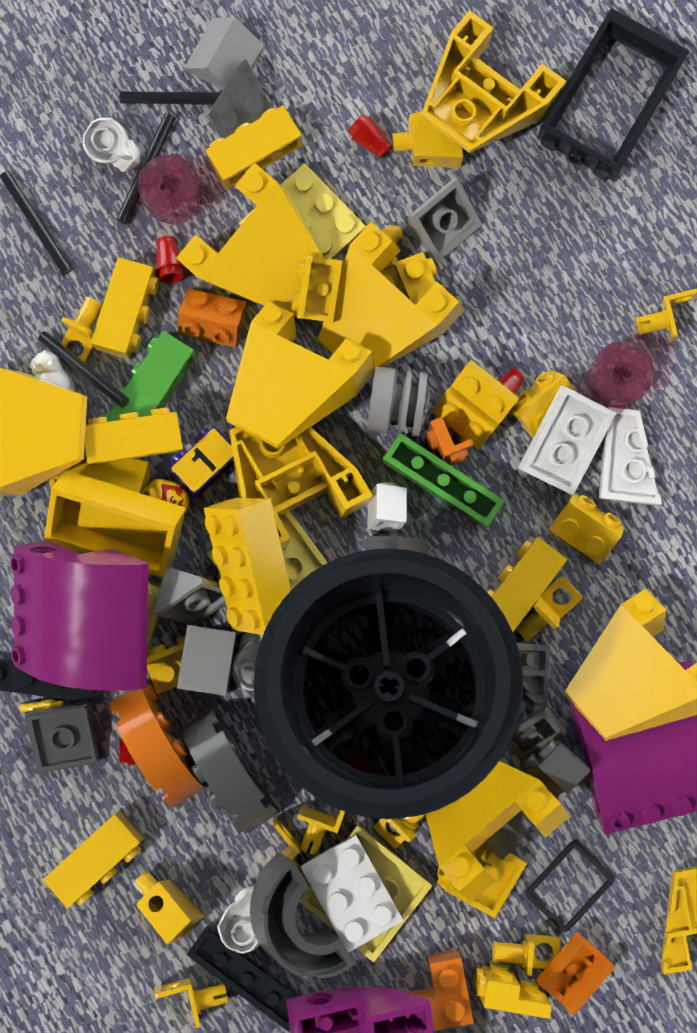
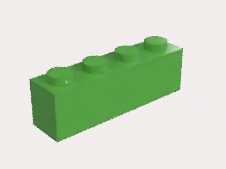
[102,331,197,422]
[383,433,505,529]

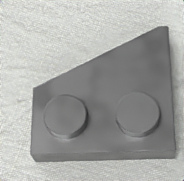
[207,59,272,139]
[517,643,550,706]

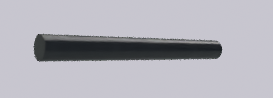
[119,91,221,105]
[116,113,176,225]
[0,171,73,275]
[38,331,130,408]

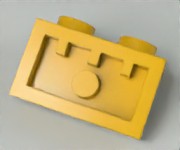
[147,635,186,694]

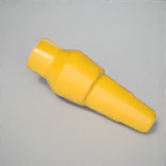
[19,699,67,712]

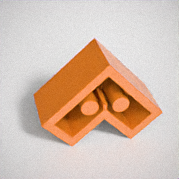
[409,949,474,1031]

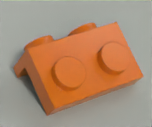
[178,288,246,347]
[424,417,474,466]
[535,932,615,1015]

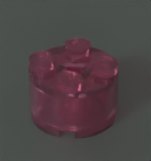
[138,154,203,225]
[586,342,654,409]

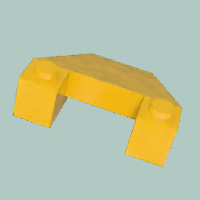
[421,10,566,153]
[176,162,325,317]
[318,222,466,373]
[226,301,373,449]
[0,368,87,497]
[230,427,373,549]
[565,589,697,741]
[426,761,570,903]

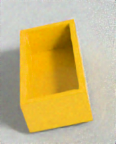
[44,470,186,578]
[204,498,291,635]

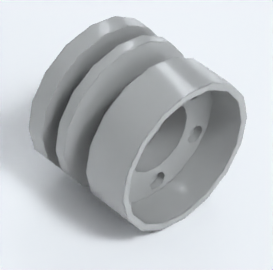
[367,366,430,437]

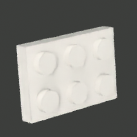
[518,385,616,495]
[301,834,404,953]

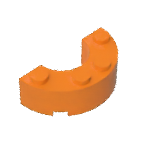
[110,683,207,808]

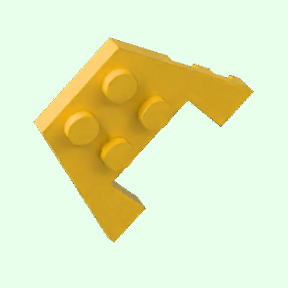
[660,866,697,975]

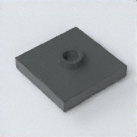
[24,701,101,773]

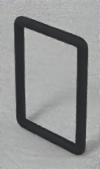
[525,841,614,932]

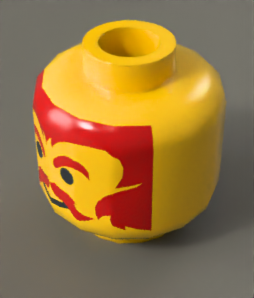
[142,479,189,513]

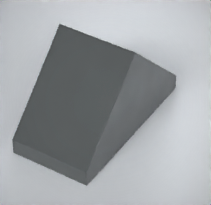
[510,705,567,760]

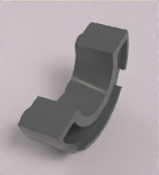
[179,707,280,833]
[484,739,590,860]
[250,852,355,979]

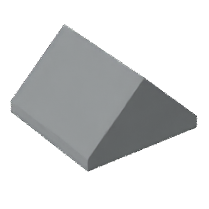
[184,17,264,90]
[407,177,482,263]
[153,567,226,626]
[177,625,238,696]

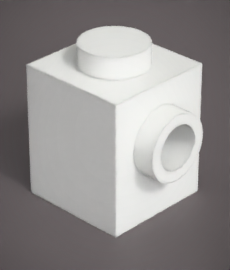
[367,482,407,533]

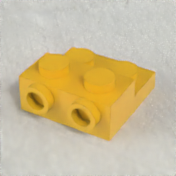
[381,252,443,305]
[431,360,520,450]
[437,843,527,918]
[474,962,552,1019]

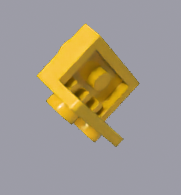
[291,255,342,323]
[509,370,576,439]
[549,493,624,565]

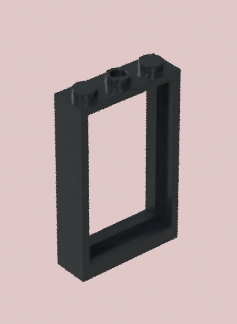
[536,8,689,182]

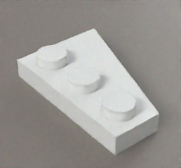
[599,407,662,506]

